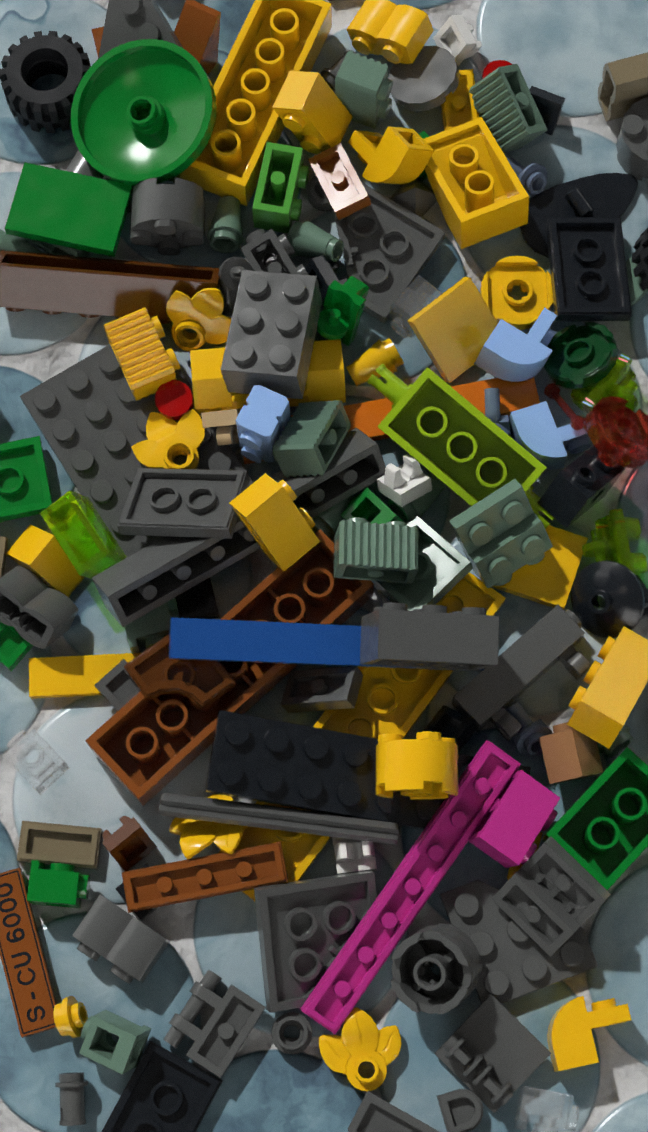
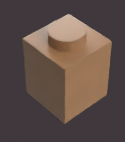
[539,722,603,784]

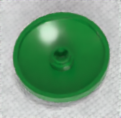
[71,39,217,186]

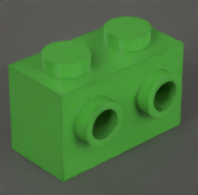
[252,142,309,233]

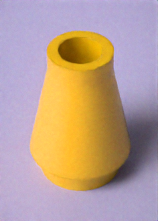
[346,338,404,387]

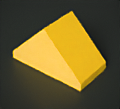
[6,524,90,597]

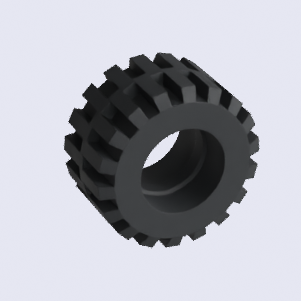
[0,31,91,133]

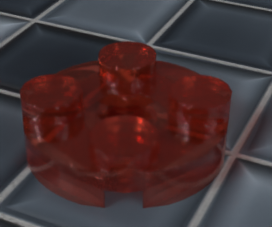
[582,396,648,468]

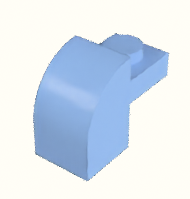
[474,307,557,382]
[509,401,598,470]

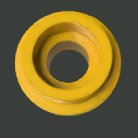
[53,996,88,1038]

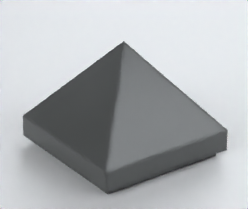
[389,178,437,218]

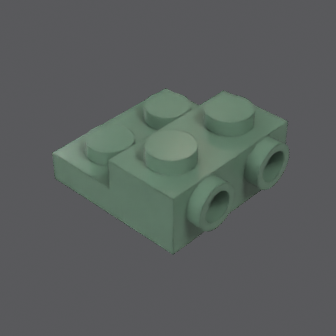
[449,479,553,588]
[372,516,473,611]

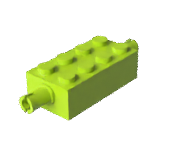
[367,364,554,529]

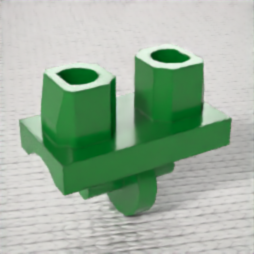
[317,276,369,347]

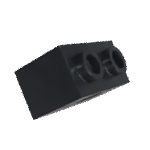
[537,443,626,528]

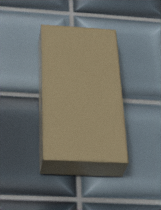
[17,821,103,870]

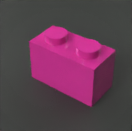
[469,770,560,868]

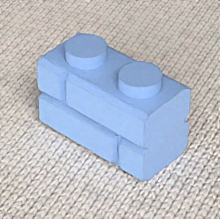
[235,385,290,463]

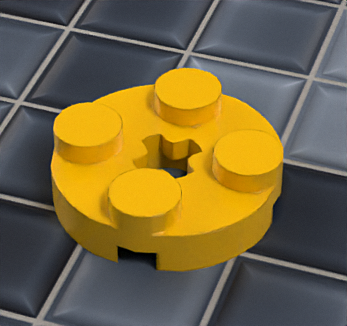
[480,256,553,330]

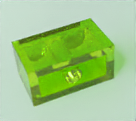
[40,490,127,579]

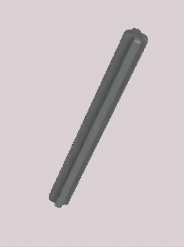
[159,793,400,845]

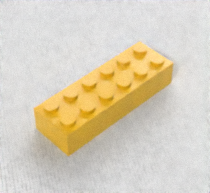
[179,0,332,206]

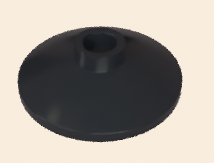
[571,560,645,638]

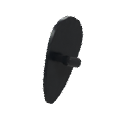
[520,173,638,258]

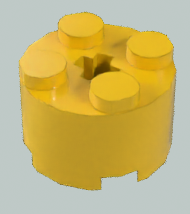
[376,731,458,800]

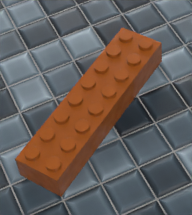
[85,529,374,806]

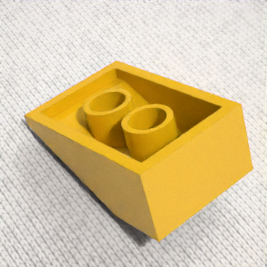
[424,117,529,249]

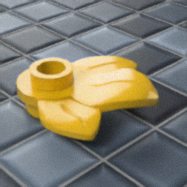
[166,288,232,351]
[132,409,205,469]
[169,794,243,859]
[319,1007,401,1091]

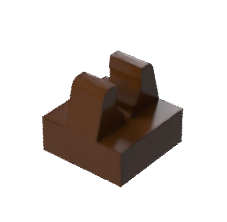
[102,816,157,871]

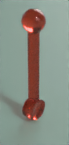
[544,383,585,430]

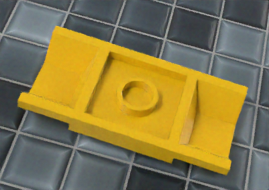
[190,339,346,414]

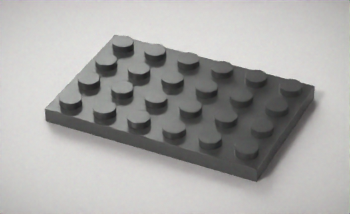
[20,339,253,561]

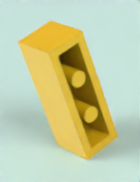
[567,626,648,749]

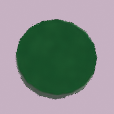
[544,322,619,389]

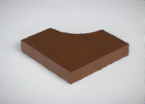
[124,634,236,709]

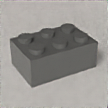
[221,270,322,399]
[360,603,499,671]

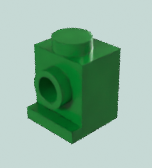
[341,487,405,524]
[27,860,90,909]

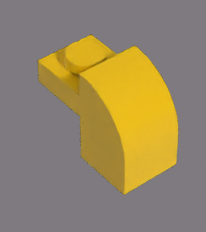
[348,126,435,185]
[547,996,631,1072]

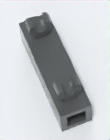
[451,605,591,742]

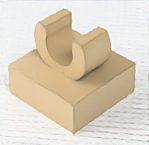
[201,408,242,446]

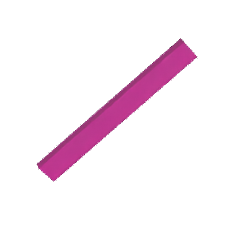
[300,740,521,1034]

